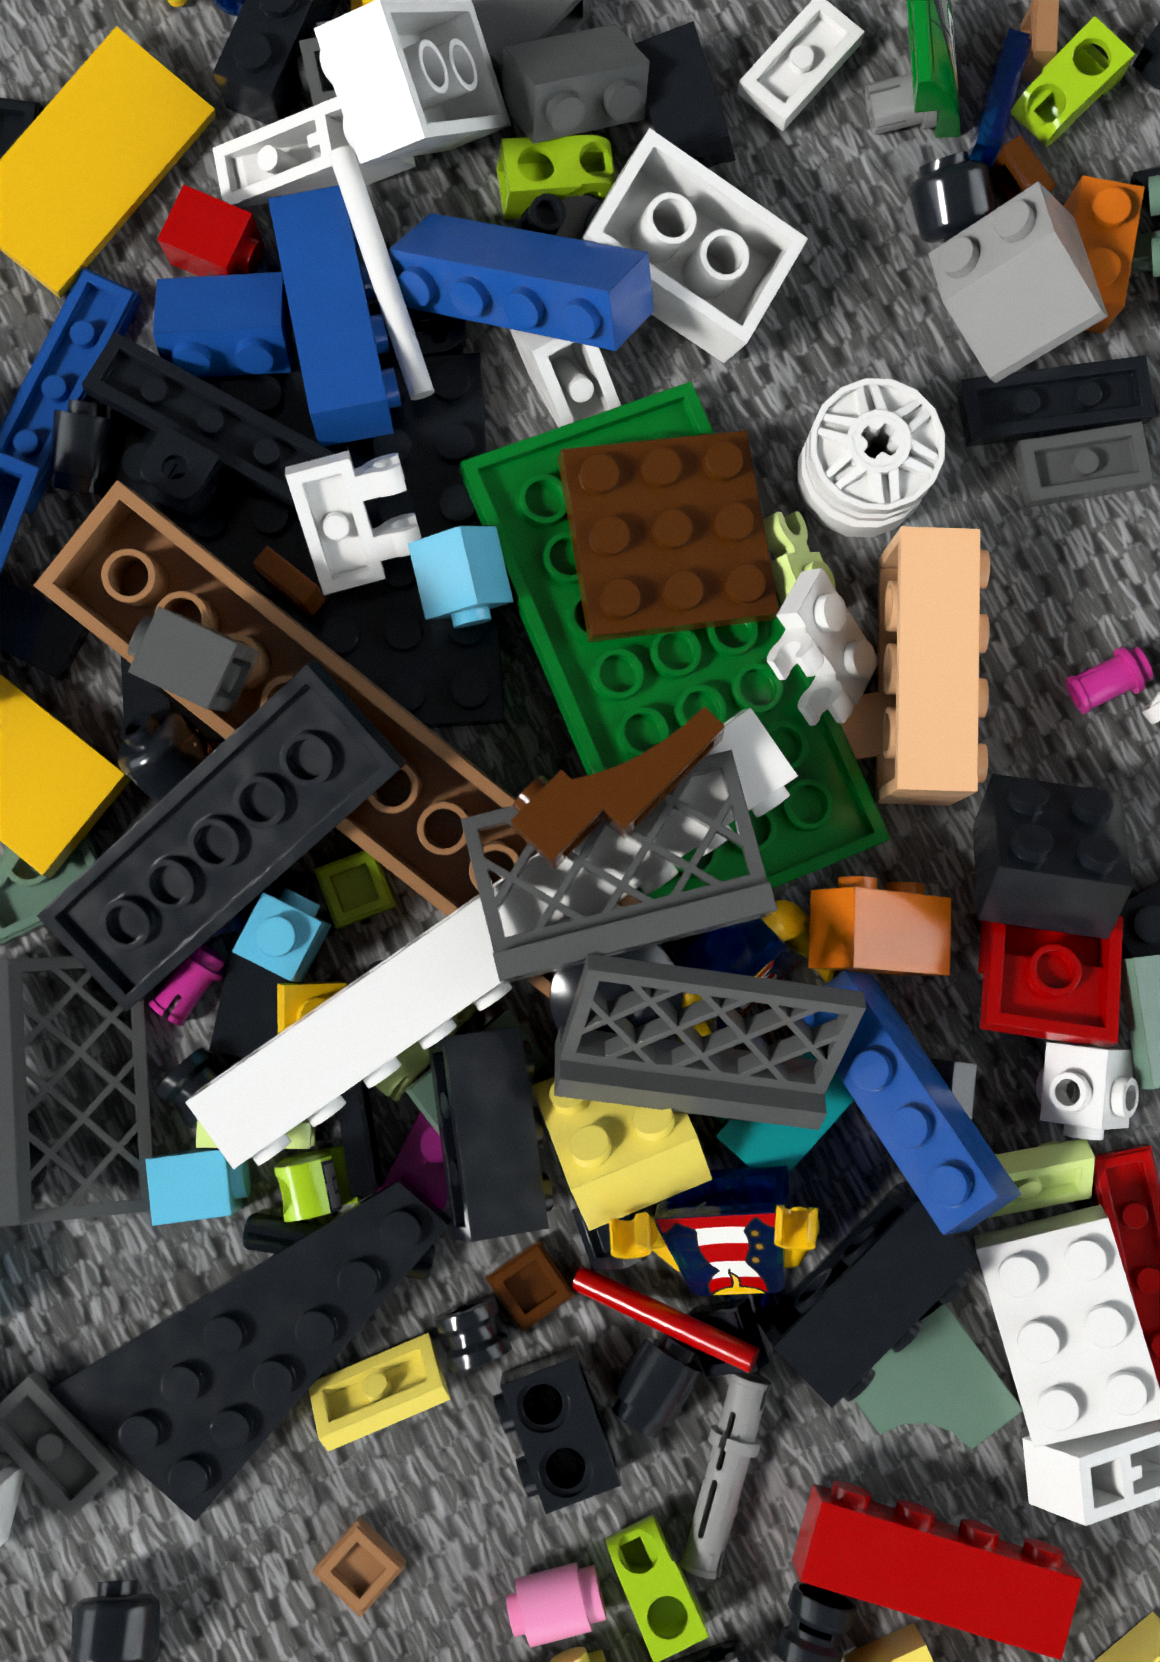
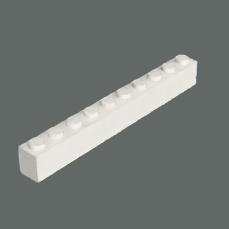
[185,708,798,1169]

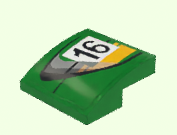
[906,0,961,138]

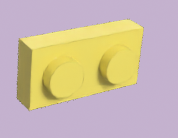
[309,1333,451,1452]

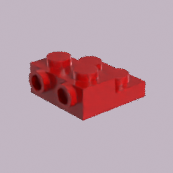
[978,916,1123,1048]

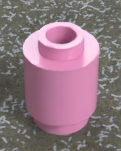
[506,1562,607,1648]

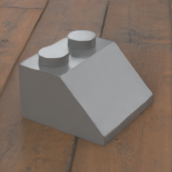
[928,181,1108,383]

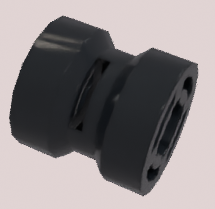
[774,1582,857,1662]

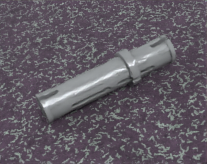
[679,1372,772,1579]

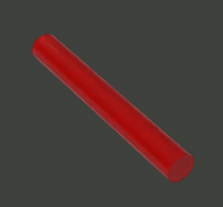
[572,1266,760,1373]

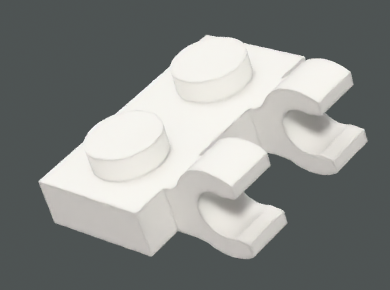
[285,450,422,595]
[767,568,880,726]

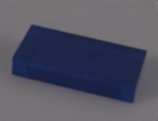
[968,28,1031,169]

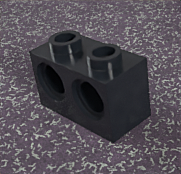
[493,1345,621,1514]

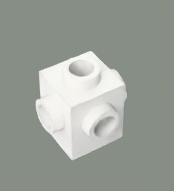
[1036,1042,1139,1140]

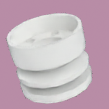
[797,378,945,537]

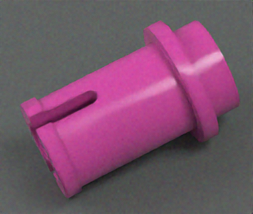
[1065,646,1153,715]
[149,944,226,1026]

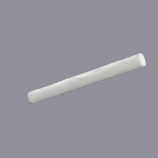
[329,146,435,400]

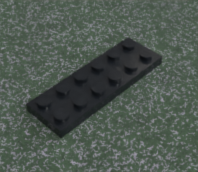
[37,660,407,1012]

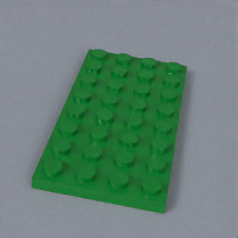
[459,381,891,899]

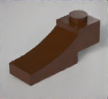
[511,707,725,870]

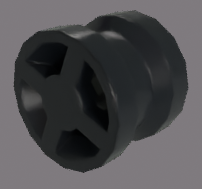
[156,1046,221,1129]
[434,1296,512,1372]

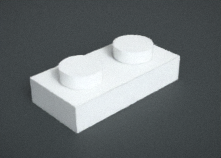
[737,0,865,131]

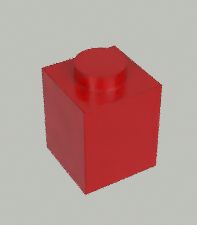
[157,184,264,276]

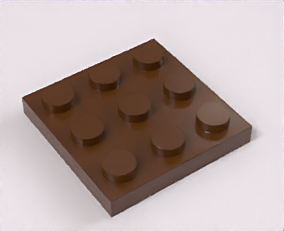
[558,430,779,642]

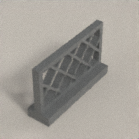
[461,750,777,984]
[554,953,866,1130]
[0,956,152,1227]

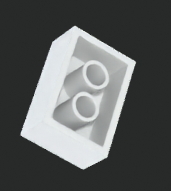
[314,0,511,165]
[580,128,808,363]
[974,1205,1160,1448]

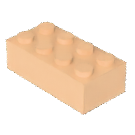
[875,526,990,806]

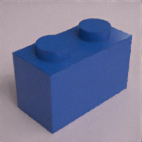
[153,272,293,378]

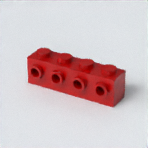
[792,1481,1083,1661]

